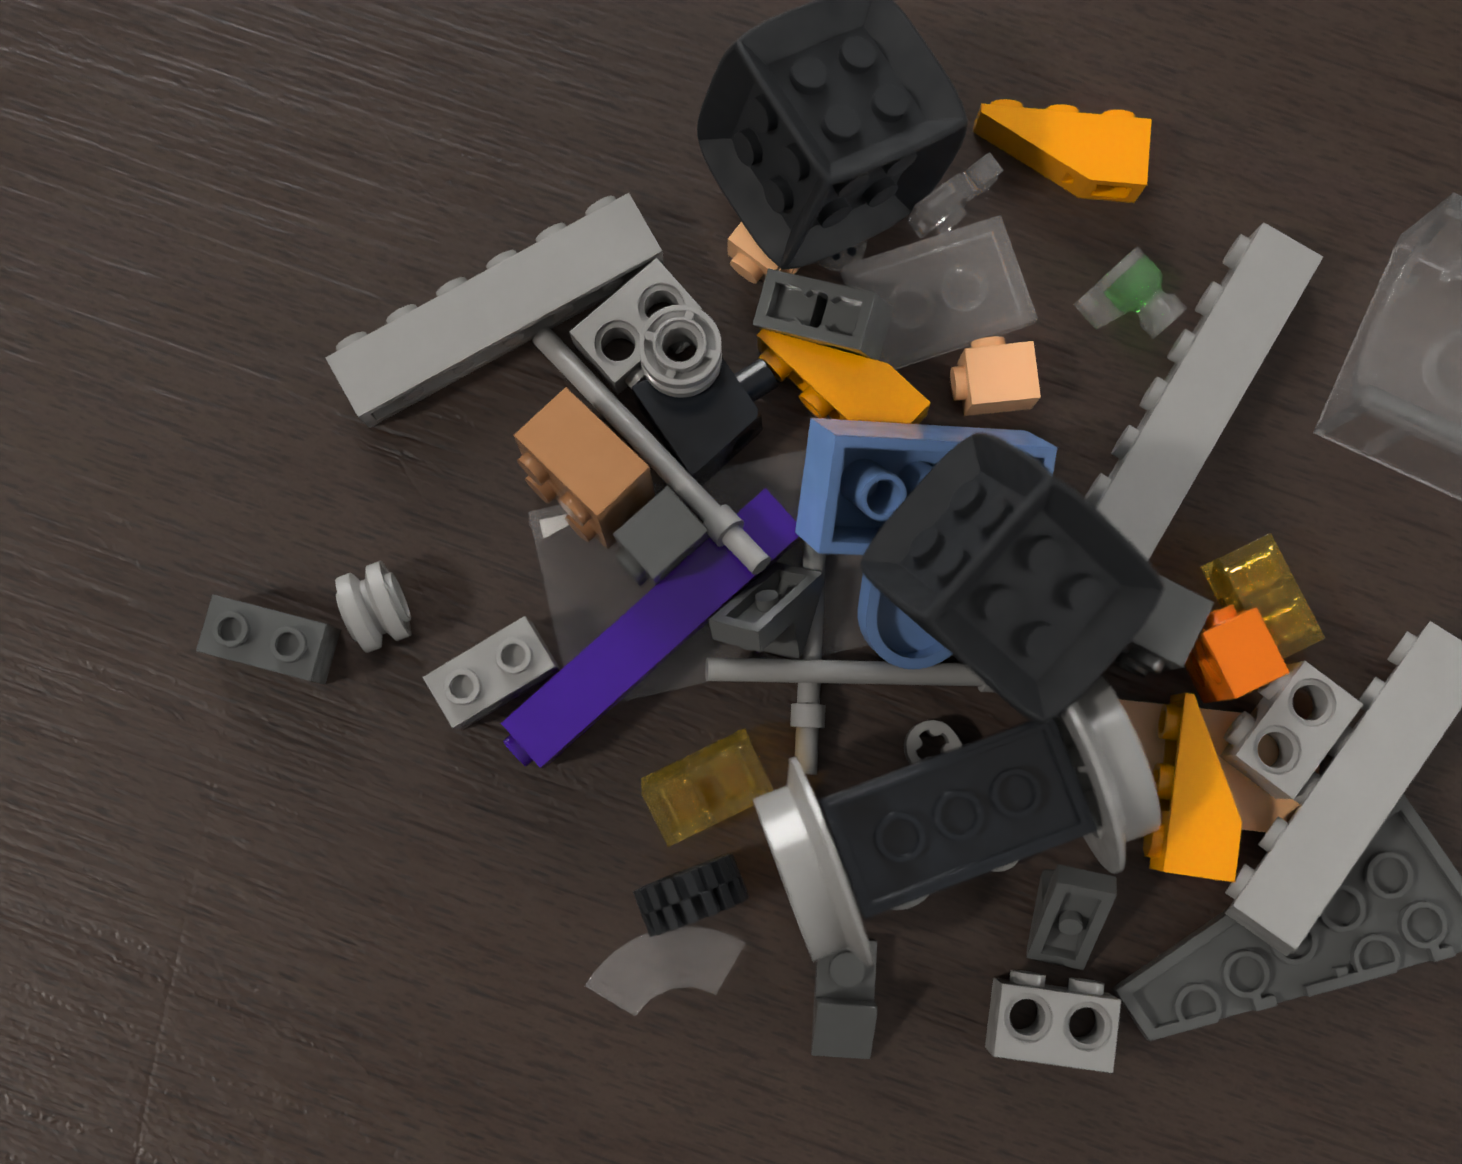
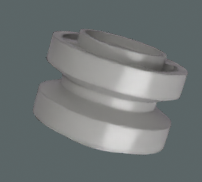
[638,305,722,398]
[335,560,412,653]

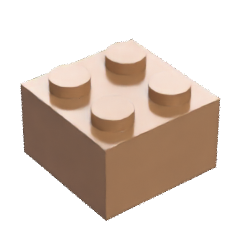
[514,387,655,550]

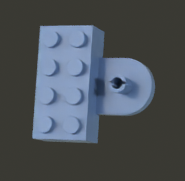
[795,418,1058,669]

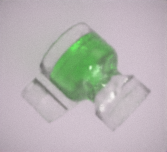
[1074,246,1187,339]

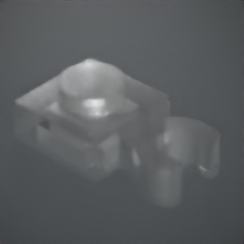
[908,153,1003,238]

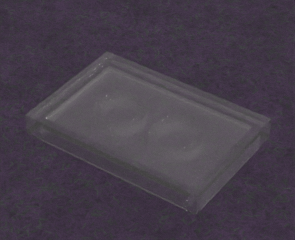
[840,215,1038,370]

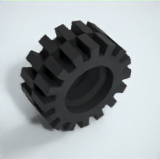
[633,853,750,937]

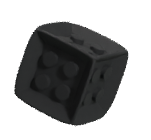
[697,0,968,269]
[860,432,1165,724]

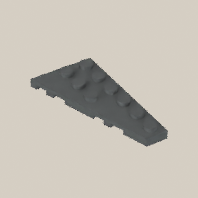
[1111,794,1462,1041]

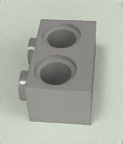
[569,258,702,395]
[423,616,561,730]
[1220,661,1363,799]
[985,969,1121,1073]

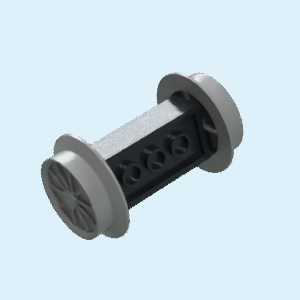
[752,675,1161,967]

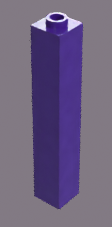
[501,488,802,768]

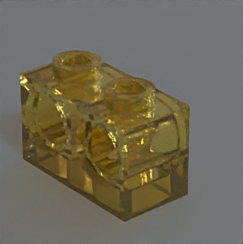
[1200,533,1325,659]
[641,728,774,847]

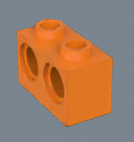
[1184,604,1290,704]

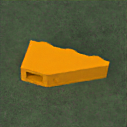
[973,99,1152,203]
[757,329,931,424]
[1143,693,1242,883]

